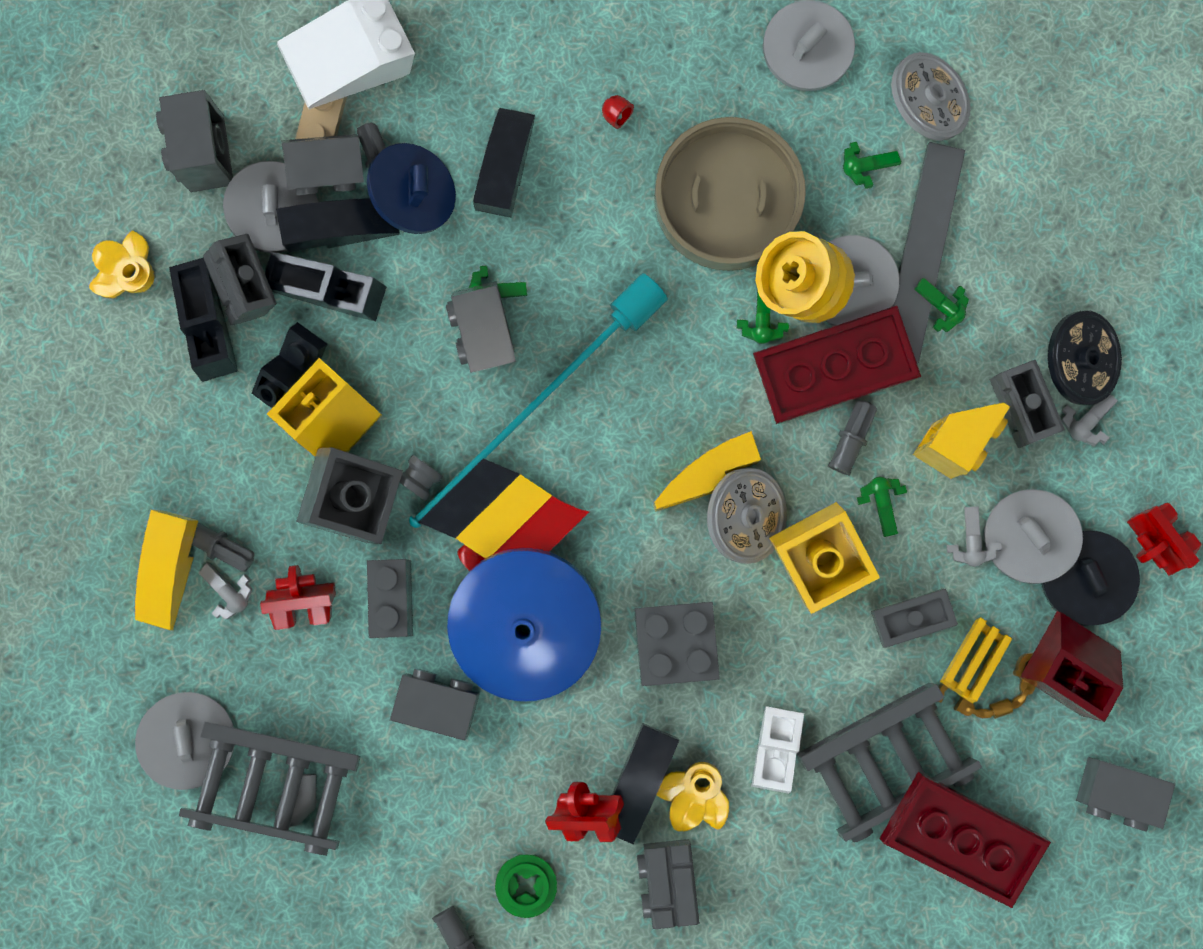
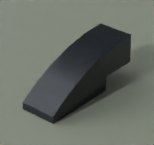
[473,108,535,218]
[276,198,400,253]
[265,252,387,322]
[169,258,238,382]
[612,723,679,844]

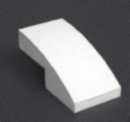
[751,706,804,794]

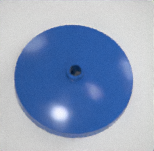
[447,548,601,701]

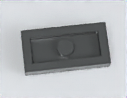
[871,589,958,648]

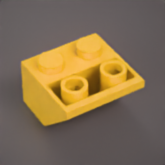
[267,358,382,457]
[913,402,1010,479]

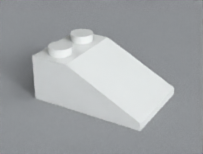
[277,0,415,109]

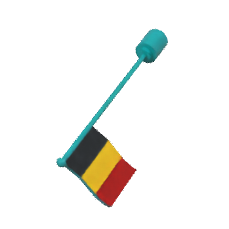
[409,273,668,559]

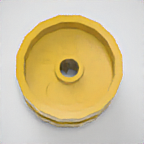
[755,231,855,323]

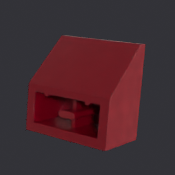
[1021,611,1123,722]

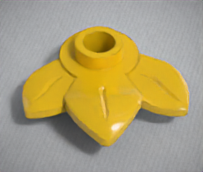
[89,231,155,298]
[656,762,729,832]

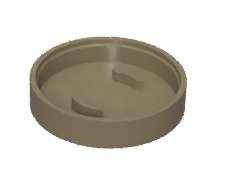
[654,117,806,271]

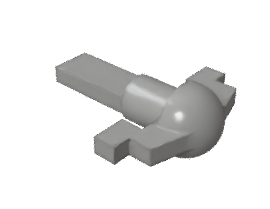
[1061,395,1118,447]
[947,506,1002,567]
[199,563,253,620]

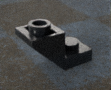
[251,322,327,408]

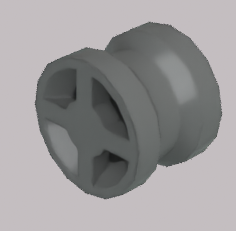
[399,455,443,501]

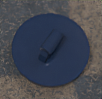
[367,143,456,234]

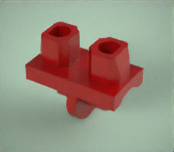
[1127,503,1202,576]
[260,565,336,630]
[545,782,624,842]

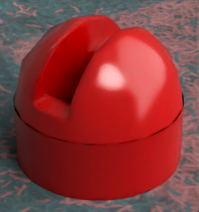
[602,95,634,129]

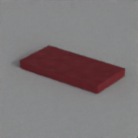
[753,305,921,425]
[879,771,1051,908]

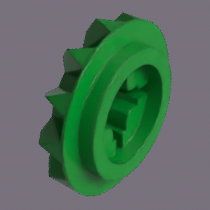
[495,854,557,918]

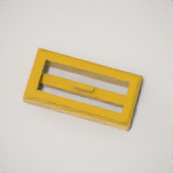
[940,617,1012,703]

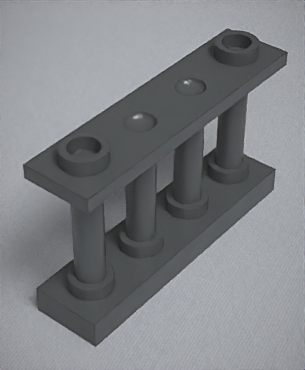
[796,682,982,842]
[179,722,361,856]

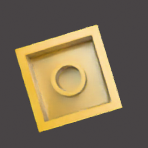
[769,502,880,614]

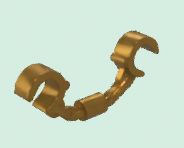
[938,653,1035,719]

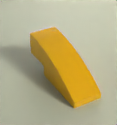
[653,431,761,512]
[135,510,198,630]

